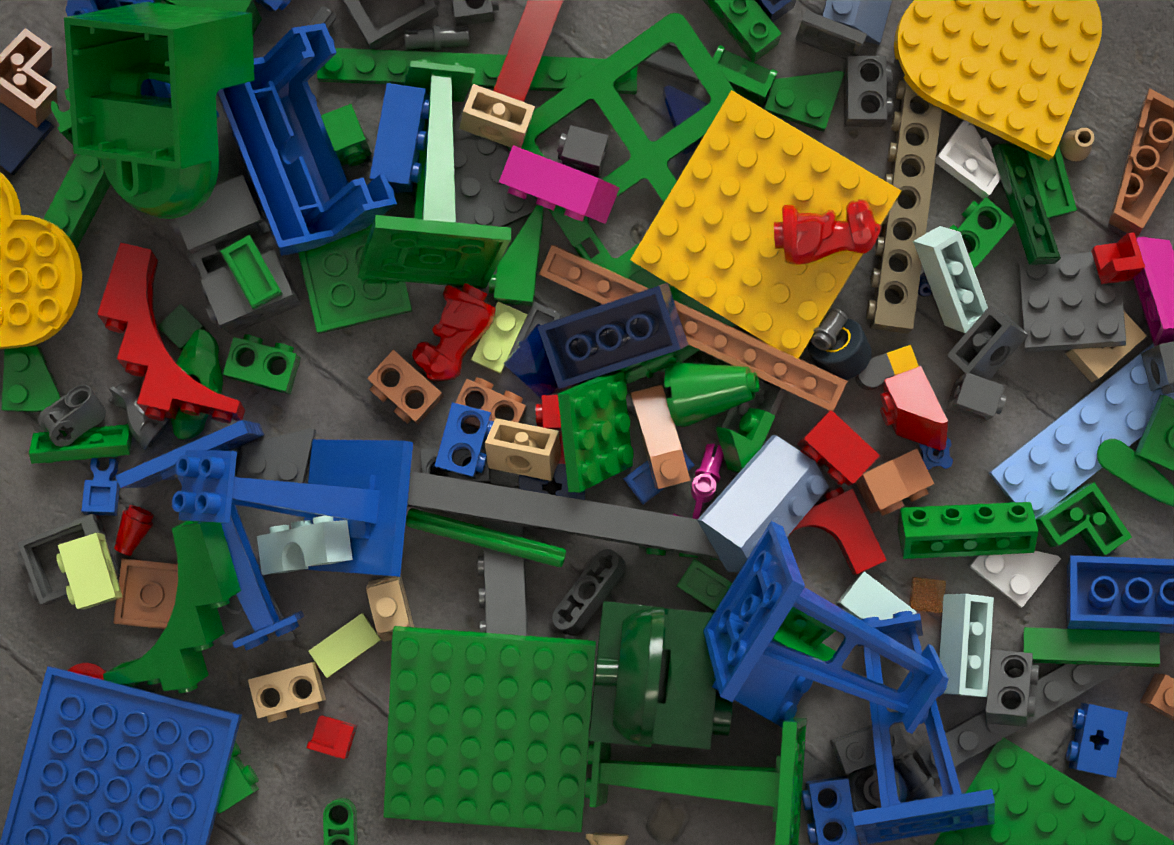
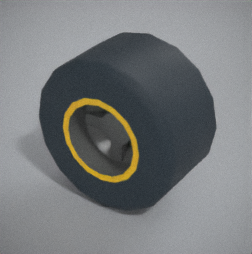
[808,319,872,380]

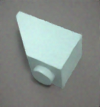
[836,571,917,620]

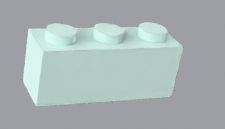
[913,226,988,333]
[939,594,994,697]

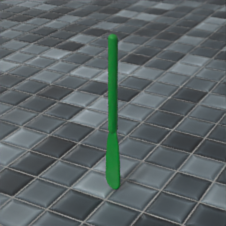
[1097,439,1174,507]

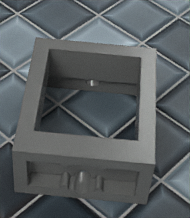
[342,0,440,50]
[17,514,120,605]

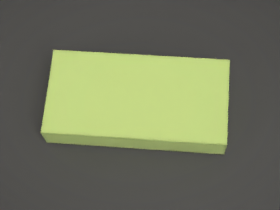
[308,613,382,678]

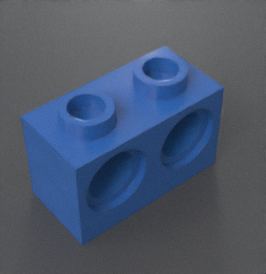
[435,402,494,479]
[801,776,859,845]

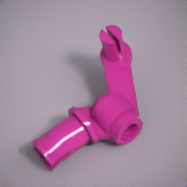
[673,444,724,519]

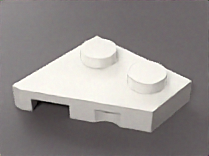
[935,120,1001,199]
[969,551,1061,608]

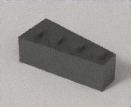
[478,520,528,636]

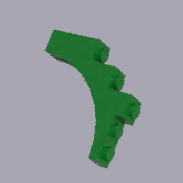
[103,521,241,693]

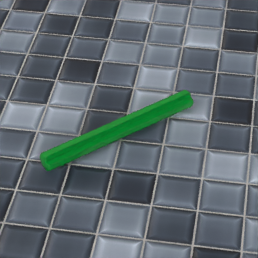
[406,508,566,567]

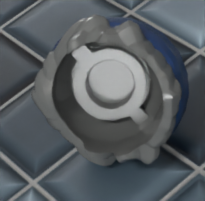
[849,763,907,812]

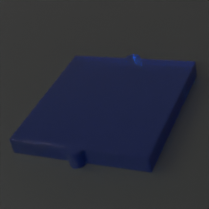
[503,324,558,400]

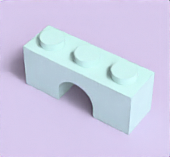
[257,516,353,575]

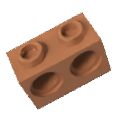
[367,350,444,425]
[455,377,527,429]

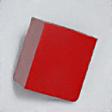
[1091,232,1146,284]
[307,715,358,759]

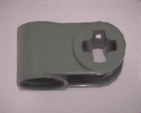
[38,385,106,447]

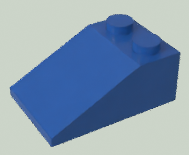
[712,661,813,728]

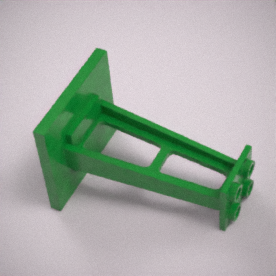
[358,59,511,289]
[585,717,807,845]

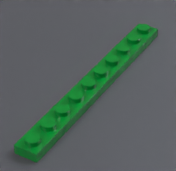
[317,48,638,95]

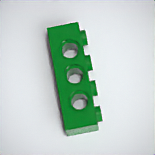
[703,0,782,63]

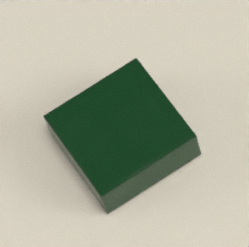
[157,304,205,350]

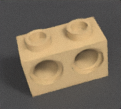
[248,662,326,722]

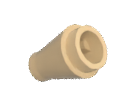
[1060,128,1094,161]

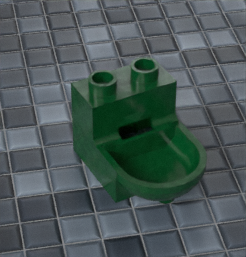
[589,601,732,750]

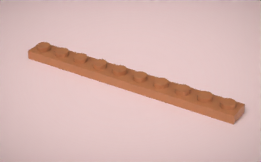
[539,245,848,412]

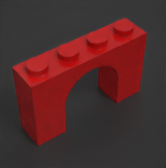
[787,487,887,575]

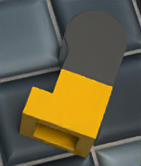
[855,345,919,390]

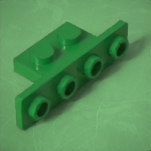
[772,607,836,661]

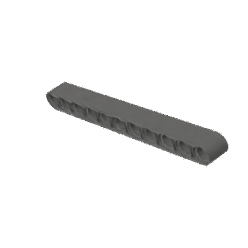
[407,471,720,560]

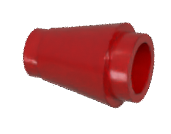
[114,505,154,556]

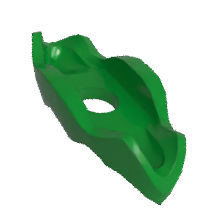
[171,329,223,440]

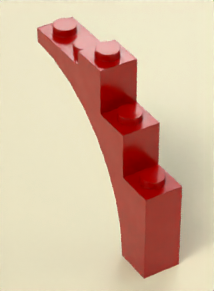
[97,242,245,424]

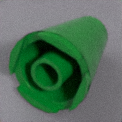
[664,363,760,427]

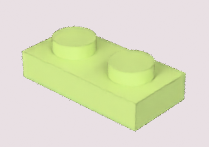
[471,302,527,374]

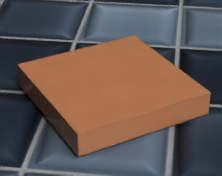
[114,558,178,629]

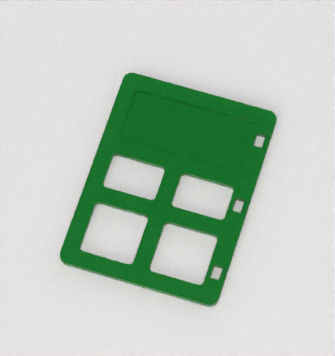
[506,13,737,372]

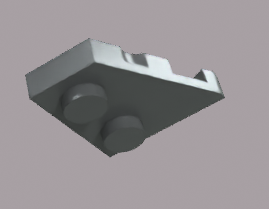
[237,428,316,483]

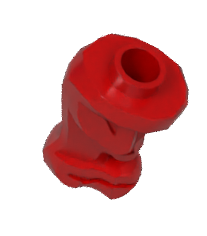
[774,199,881,265]
[412,283,496,381]

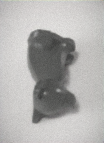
[108,379,170,451]

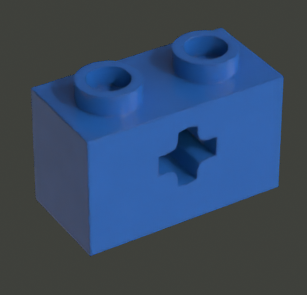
[1066,703,1128,778]

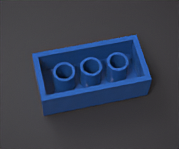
[1067,555,1174,634]

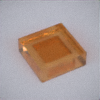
[909,577,946,614]

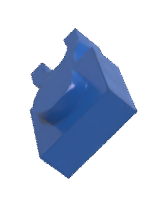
[81,458,120,516]

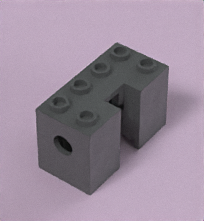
[169,175,302,335]

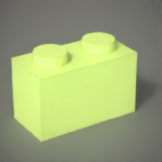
[56,533,123,609]

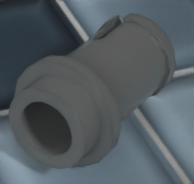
[811,308,848,351]

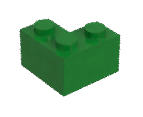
[1035,482,1132,556]

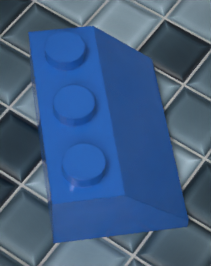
[370,83,429,193]

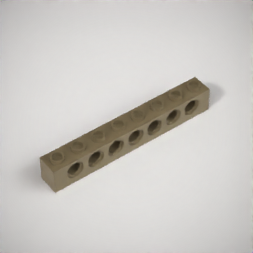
[866,78,942,334]

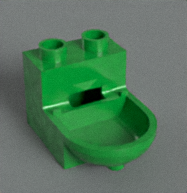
[64,2,254,219]

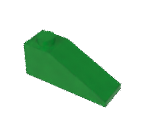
[489,205,544,307]

